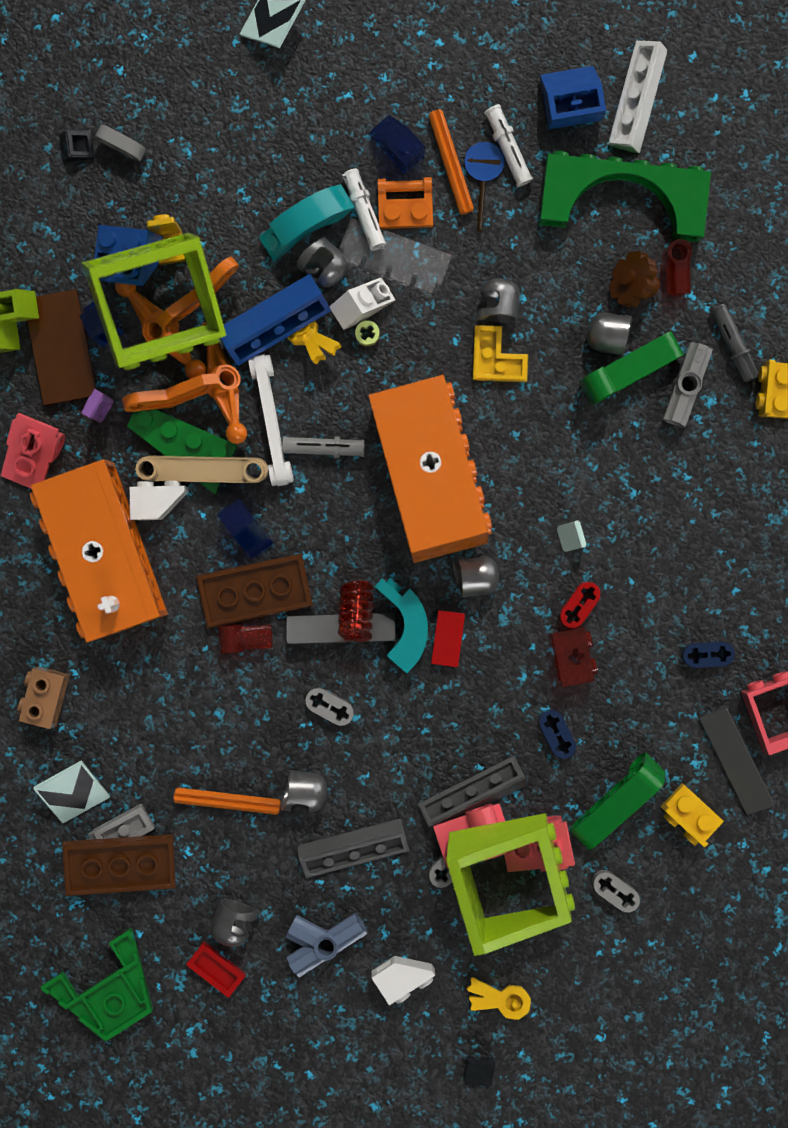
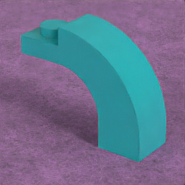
[259,184,355,260]
[375,578,428,673]

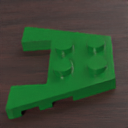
[40,928,153,1042]

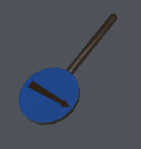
[464,142,505,232]

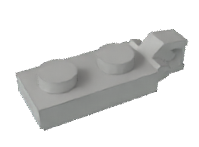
[87,803,155,840]

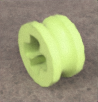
[355,321,379,347]

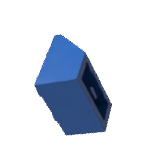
[540,66,606,130]
[94,225,163,286]

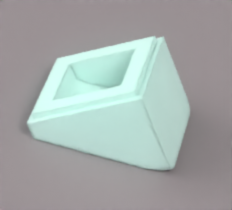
[557,520,587,552]

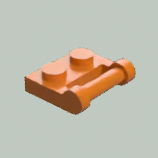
[378,177,433,229]

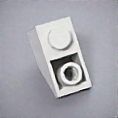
[330,277,395,330]
[130,481,188,520]
[371,956,435,1005]

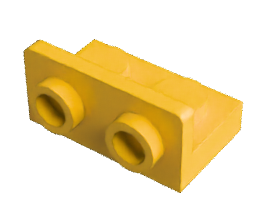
[755,359,788,419]
[660,783,724,848]

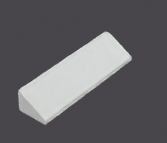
[608,41,667,153]

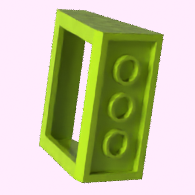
[82,233,227,370]
[447,813,575,956]

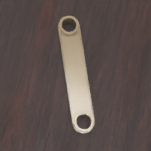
[135,456,269,483]

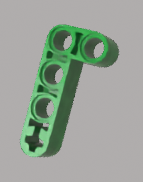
[579,331,684,406]
[569,752,665,850]

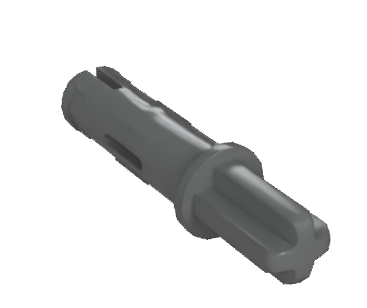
[710,303,759,382]

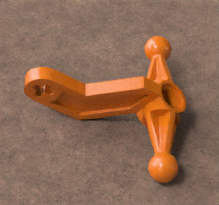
[115,256,239,379]
[122,322,247,444]

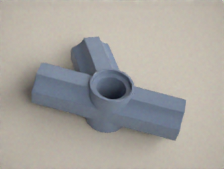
[286,913,368,977]

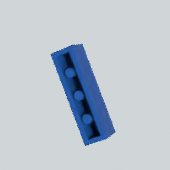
[221,274,331,366]

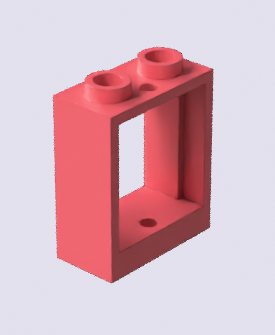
[741,671,788,755]

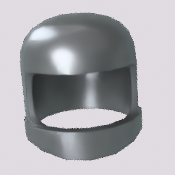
[297,237,348,287]
[477,278,520,322]
[587,313,632,356]
[453,556,499,597]
[281,770,327,812]
[211,899,259,947]

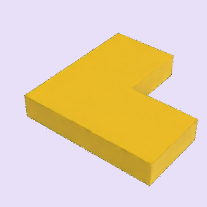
[473,325,528,382]

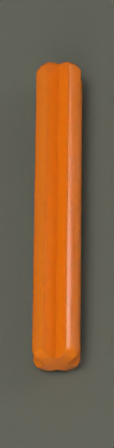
[429,109,474,215]
[173,788,281,815]

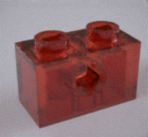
[550,626,598,687]

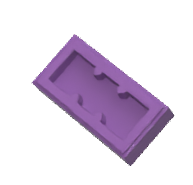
[81,389,114,423]

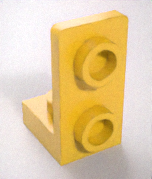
[147,214,185,265]

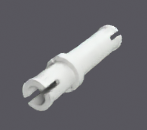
[484,104,533,187]
[342,169,386,251]

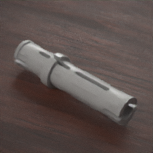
[282,436,365,458]

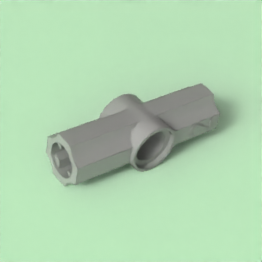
[662,342,713,427]

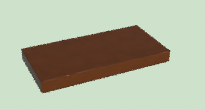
[27,289,97,406]
[196,553,313,628]
[62,834,176,896]

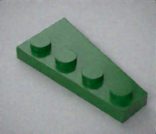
[127,409,238,495]

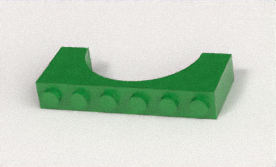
[538,151,711,243]

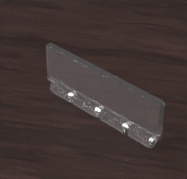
[340,218,452,293]

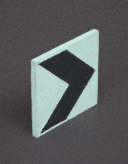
[240,0,306,48]
[34,760,110,823]

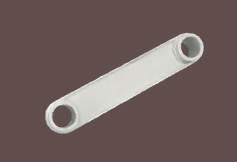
[248,354,294,486]

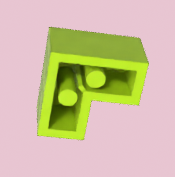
[0,289,39,353]

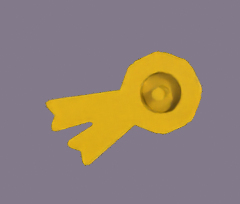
[287,321,341,365]
[467,977,531,1020]

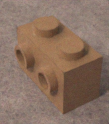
[17,666,70,729]

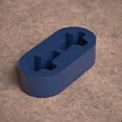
[681,641,735,668]
[538,709,576,759]

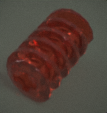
[338,580,374,642]

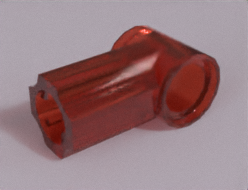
[662,239,692,296]
[218,624,273,654]

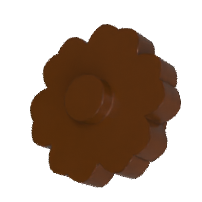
[609,251,660,308]

